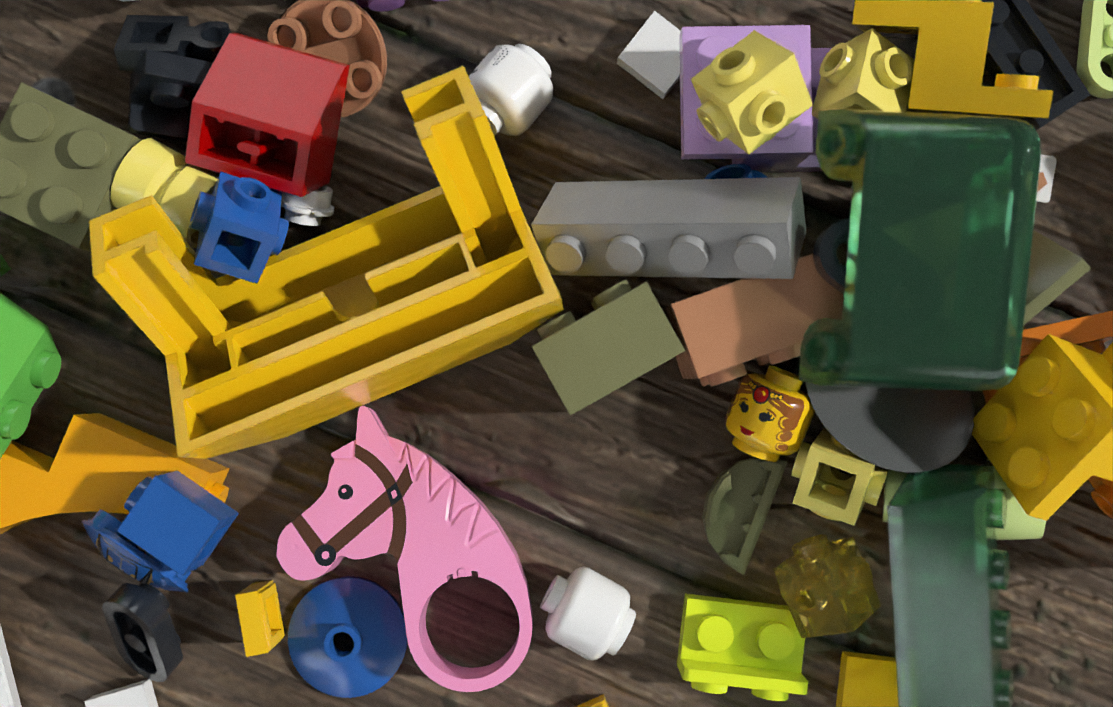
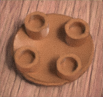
[267,0,387,118]

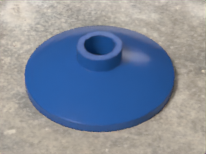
[288,576,408,698]

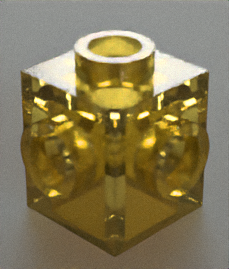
[773,534,882,638]

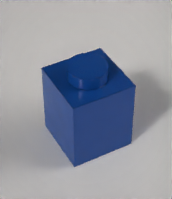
[117,471,239,576]

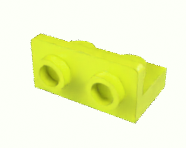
[677,594,808,701]

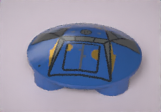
[82,509,192,593]

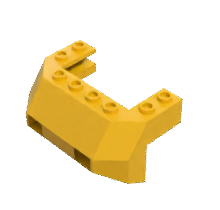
[89,66,563,459]

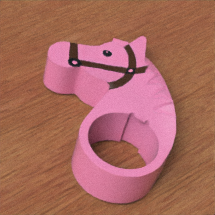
[277,406,533,692]

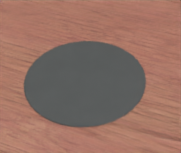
[805,316,975,473]

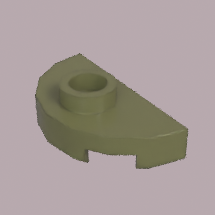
[702,457,788,575]

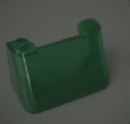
[799,109,1041,391]

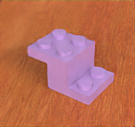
[679,25,856,172]

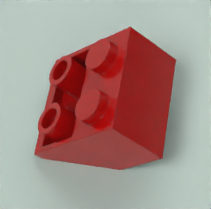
[185,32,350,197]

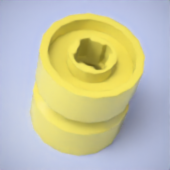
[110,138,219,248]

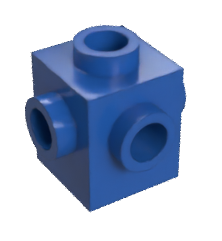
[189,171,289,284]

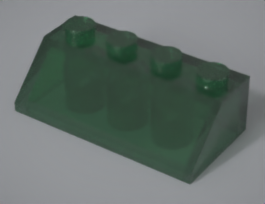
[887,464,1014,707]

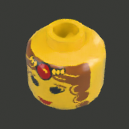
[725,366,815,462]

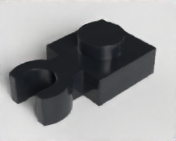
[114,15,231,71]

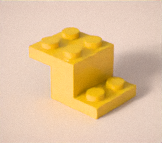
[852,0,1053,118]
[972,334,1113,521]

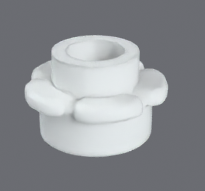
[281,186,334,226]

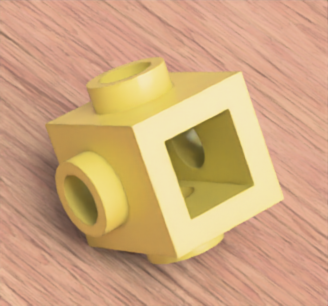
[812,28,915,145]
[690,30,813,154]
[792,428,888,526]

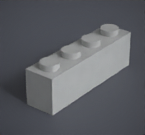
[531,177,806,279]

